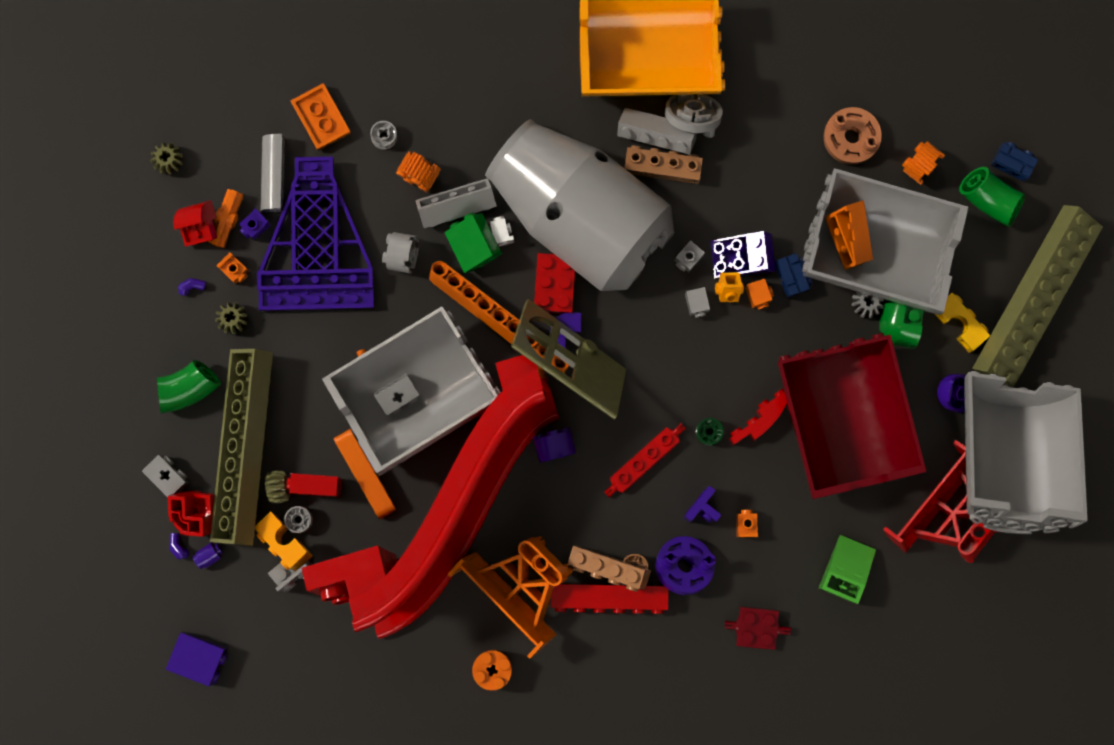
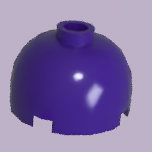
[937,374,966,413]

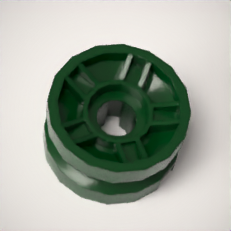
[696,418,724,446]

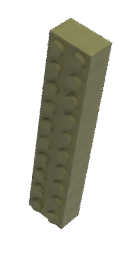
[972,205,1103,388]
[210,349,273,546]

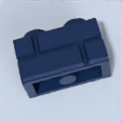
[991,142,1038,182]
[775,253,812,298]

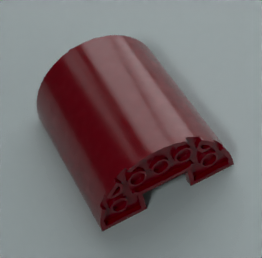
[777,333,927,500]

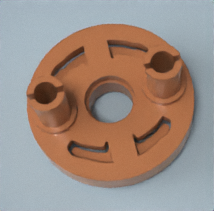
[823,107,882,165]

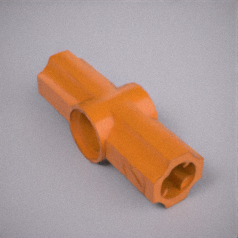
[208,189,244,248]

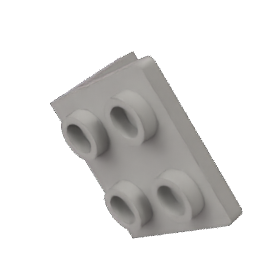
[268,560,312,592]

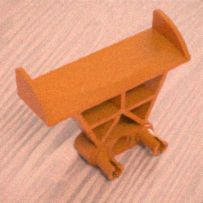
[448,536,573,659]

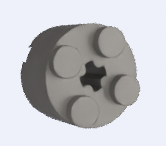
[382,232,419,274]

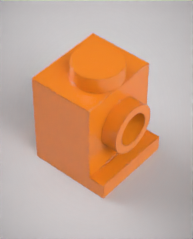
[216,253,249,284]
[736,510,758,537]

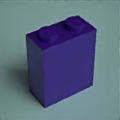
[165,632,228,686]

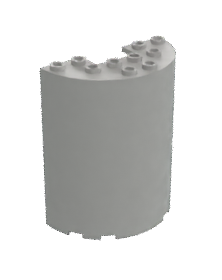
[802,168,968,315]
[322,307,501,476]
[964,371,1088,534]

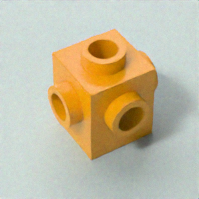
[715,272,744,302]

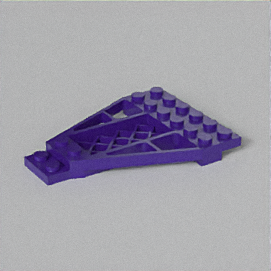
[257,156,374,311]

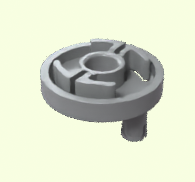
[665,94,723,138]

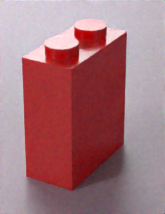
[287,473,342,498]

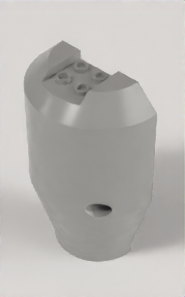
[485,119,674,291]

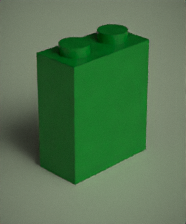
[444,212,502,273]

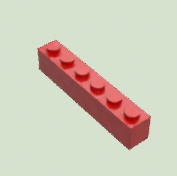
[551,584,668,614]

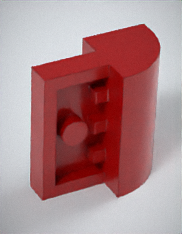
[173,200,217,247]

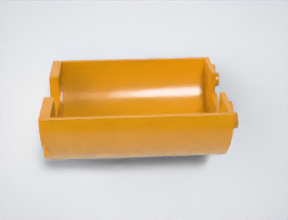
[580,0,725,96]

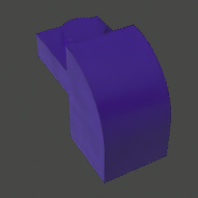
[550,313,581,348]

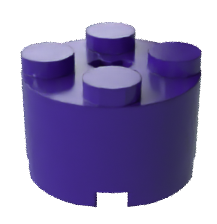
[533,427,576,463]

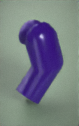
[178,278,207,296]
[169,533,189,560]

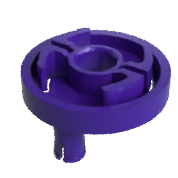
[655,536,716,595]

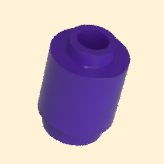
[193,542,223,569]

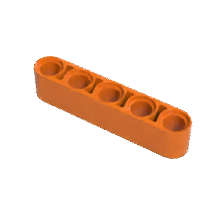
[333,429,397,520]

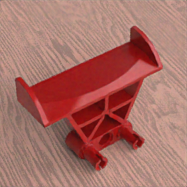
[883,440,998,563]

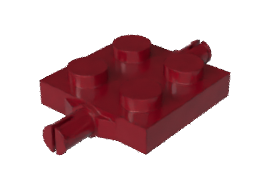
[724,606,791,650]

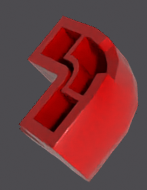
[168,491,214,537]

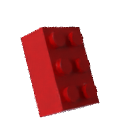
[534,253,575,315]

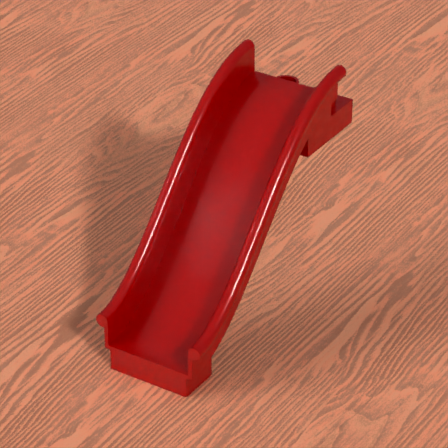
[301,355,560,639]

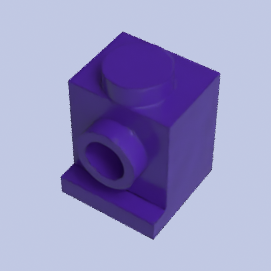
[239,208,271,240]

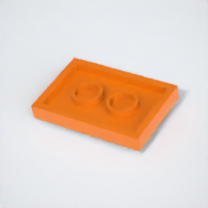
[291,83,351,151]

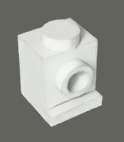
[490,216,514,246]

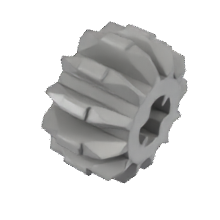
[851,291,884,319]

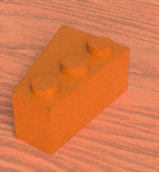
[824,200,873,270]

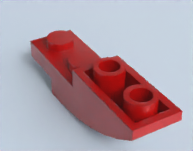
[729,388,787,445]

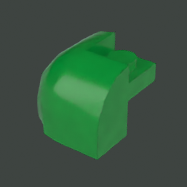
[879,303,924,349]

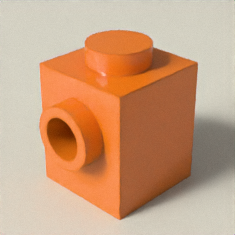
[745,279,774,310]

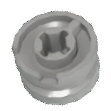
[370,121,397,150]
[284,506,313,533]

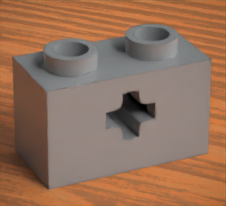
[373,373,419,415]
[142,455,189,498]

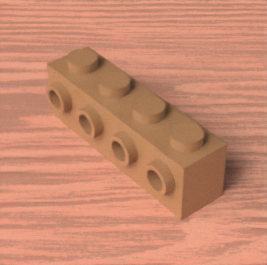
[624,145,703,184]
[568,546,651,592]

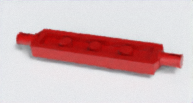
[604,423,686,498]

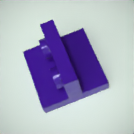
[683,486,721,523]

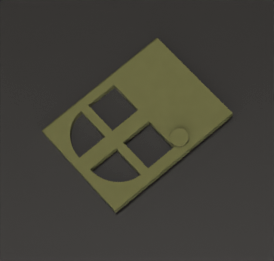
[511,299,626,419]

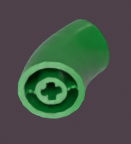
[959,167,1025,227]
[157,360,221,414]

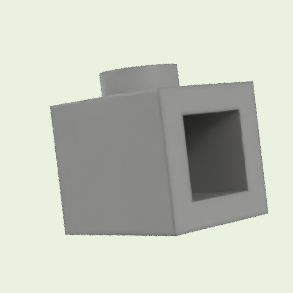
[674,240,705,273]

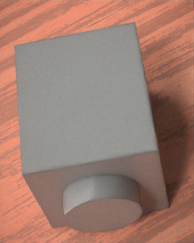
[685,287,710,318]

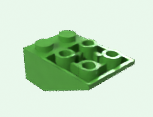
[818,535,876,604]

